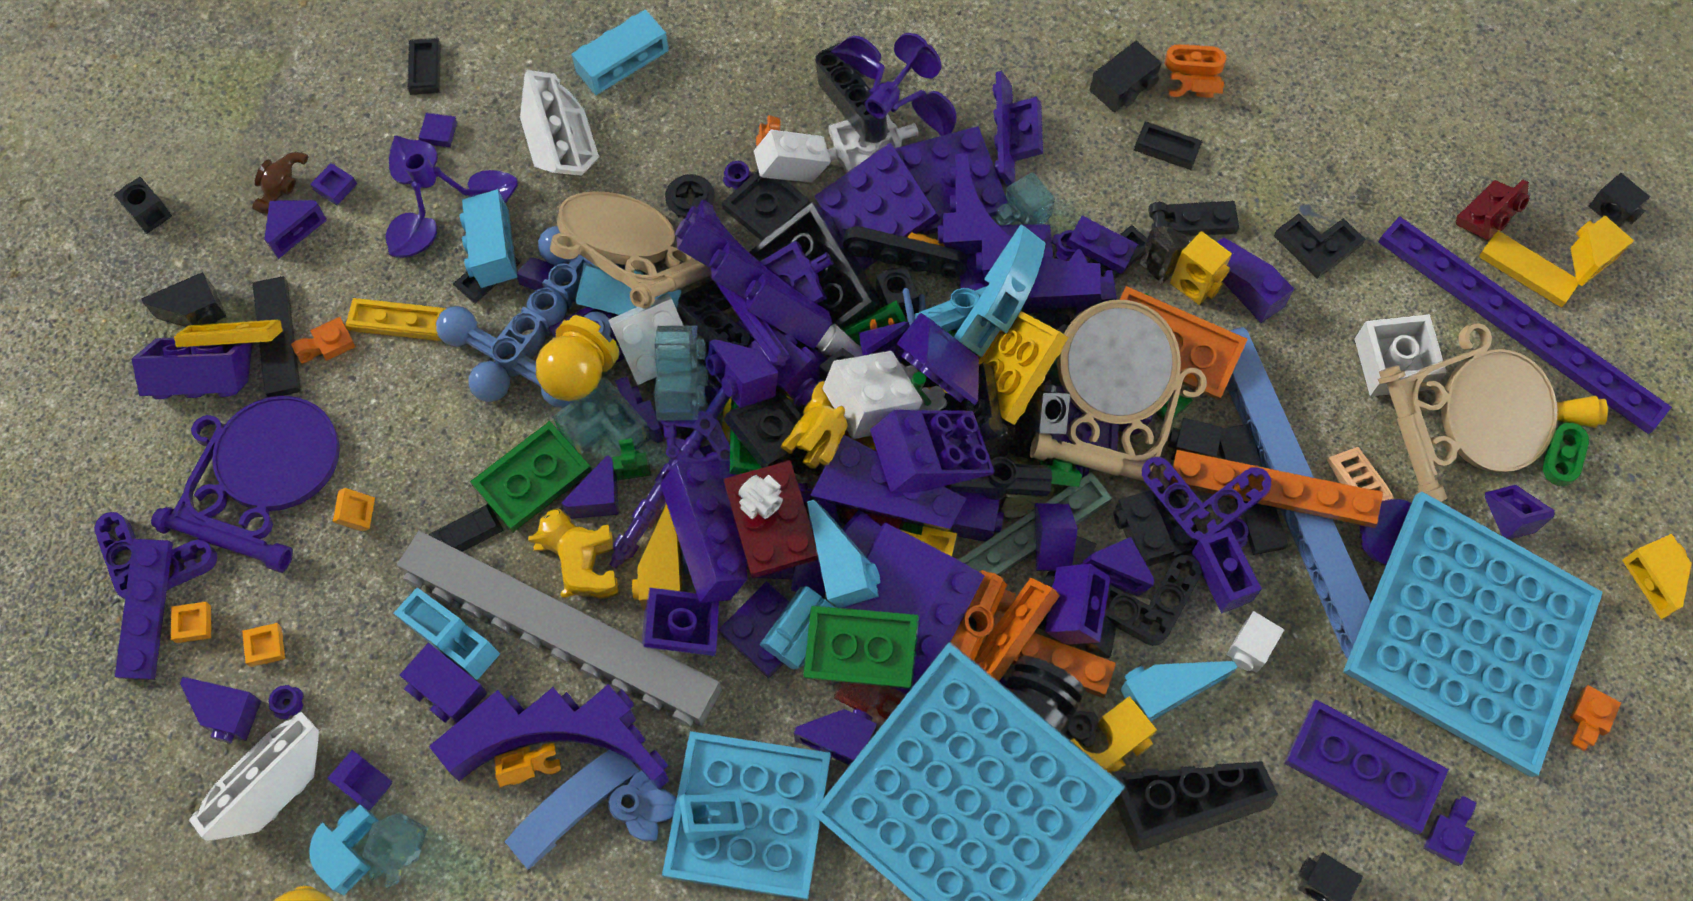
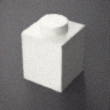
[1226,611,1285,673]

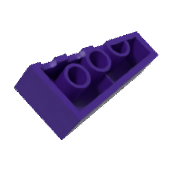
[810,435,966,531]

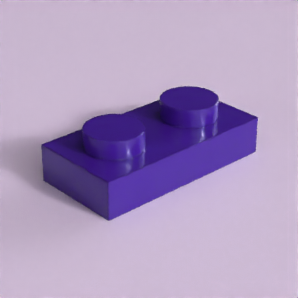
[1066,215,1138,274]

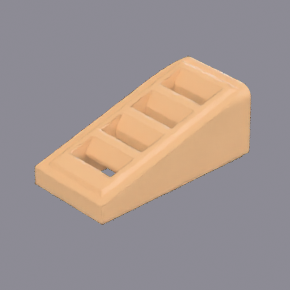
[1327,447,1395,501]

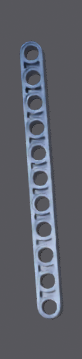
[1226,327,1371,659]

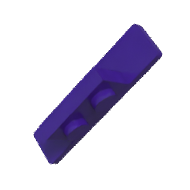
[993,70,1043,188]

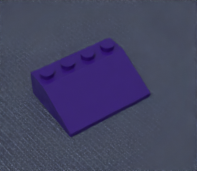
[844,523,985,696]

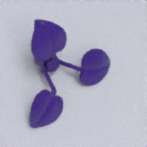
[831,33,957,136]
[386,135,518,258]

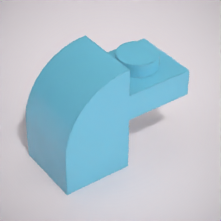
[309,805,379,896]

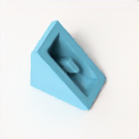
[679,794,745,843]

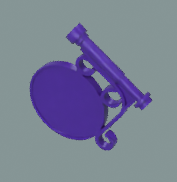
[151,396,340,573]

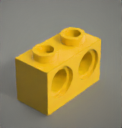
[1170,231,1232,306]

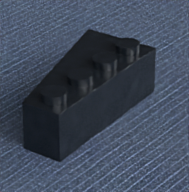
[1111,761,1278,852]

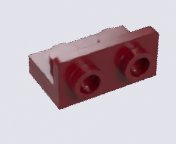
[1456,179,1530,240]

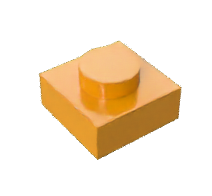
[333,488,375,531]
[171,602,211,643]
[242,623,285,667]

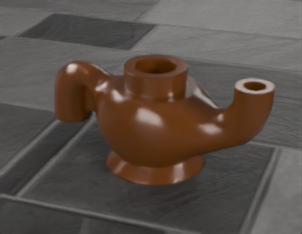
[252,152,309,214]

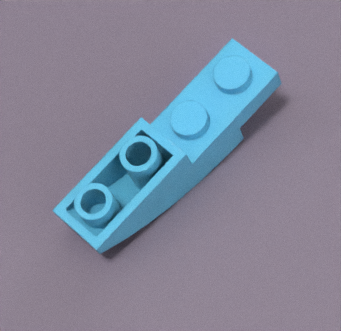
[954,225,1046,357]

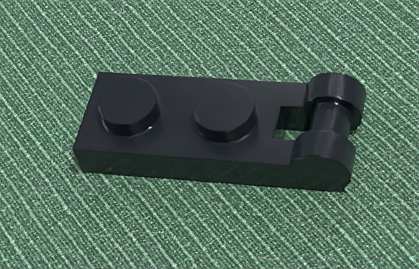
[1148,201,1239,238]
[964,362,1003,447]

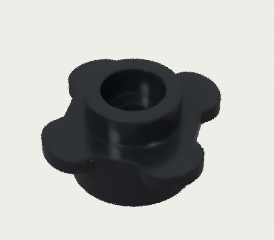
[1064,711,1099,747]

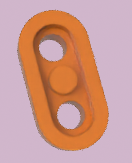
[1165,44,1226,76]

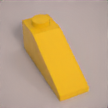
[632,504,683,610]

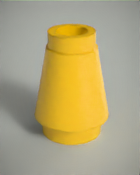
[1557,395,1608,428]

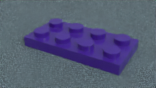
[1284,699,1449,835]

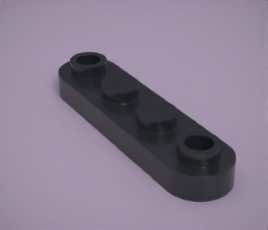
[843,226,968,279]

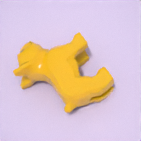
[781,381,848,469]
[528,509,619,599]

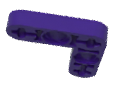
[1142,457,1271,541]
[94,512,217,600]

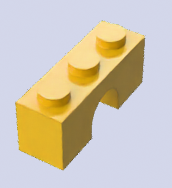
[1070,696,1157,774]

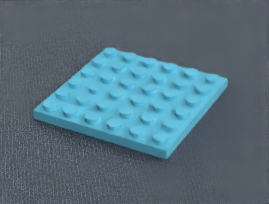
[1343,491,1603,777]
[812,642,1125,901]

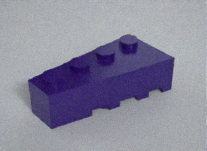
[660,461,748,603]

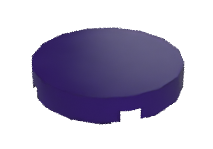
[1360,499,1412,565]

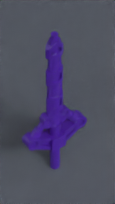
[609,386,731,569]

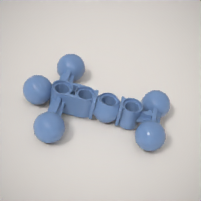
[436,226,626,408]

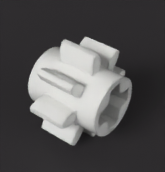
[738,475,783,519]

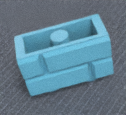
[760,586,836,669]

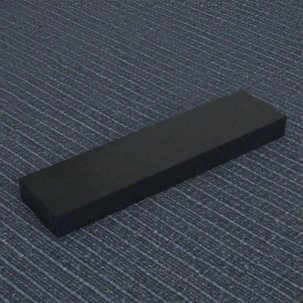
[252,276,301,397]
[1219,424,1288,555]

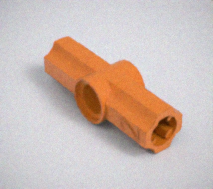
[950,570,1008,661]

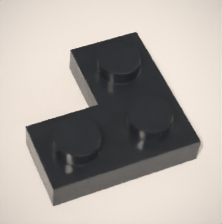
[1274,213,1366,279]

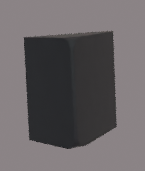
[1085,615,1116,658]

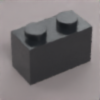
[1089,40,1162,113]

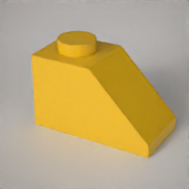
[1570,215,1634,287]
[1622,534,1692,619]

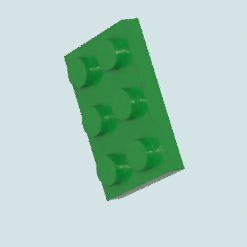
[470,421,592,533]
[803,606,919,689]

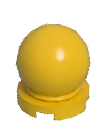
[536,315,619,401]

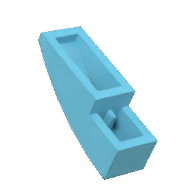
[394,587,500,680]

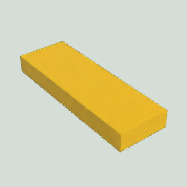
[1478,231,1579,308]
[345,298,446,341]
[174,320,283,347]

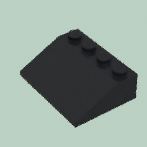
[749,202,885,351]

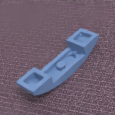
[505,750,640,870]

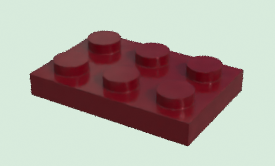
[723,461,819,579]

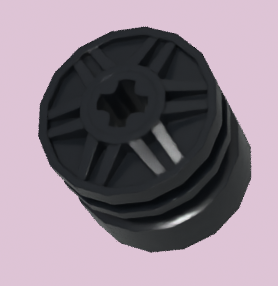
[1008,656,1086,735]

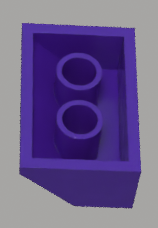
[131,338,253,399]

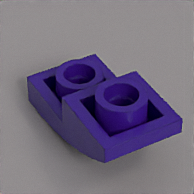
[615,376,663,443]

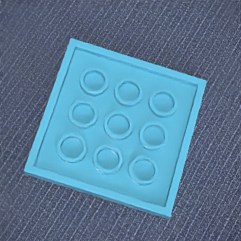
[662,731,831,901]

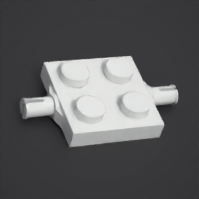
[827,114,918,173]

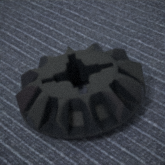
[665,174,715,218]

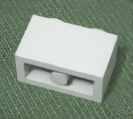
[753,130,831,183]

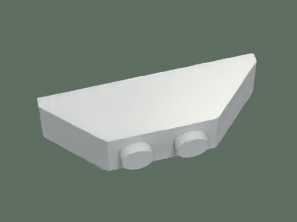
[520,70,599,176]
[189,712,319,841]

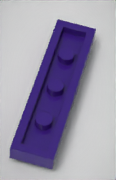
[115,539,173,680]

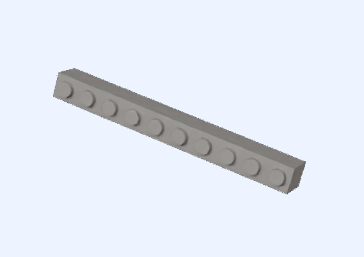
[397,531,722,727]

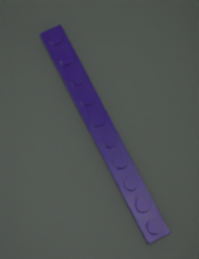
[1378,216,1672,434]

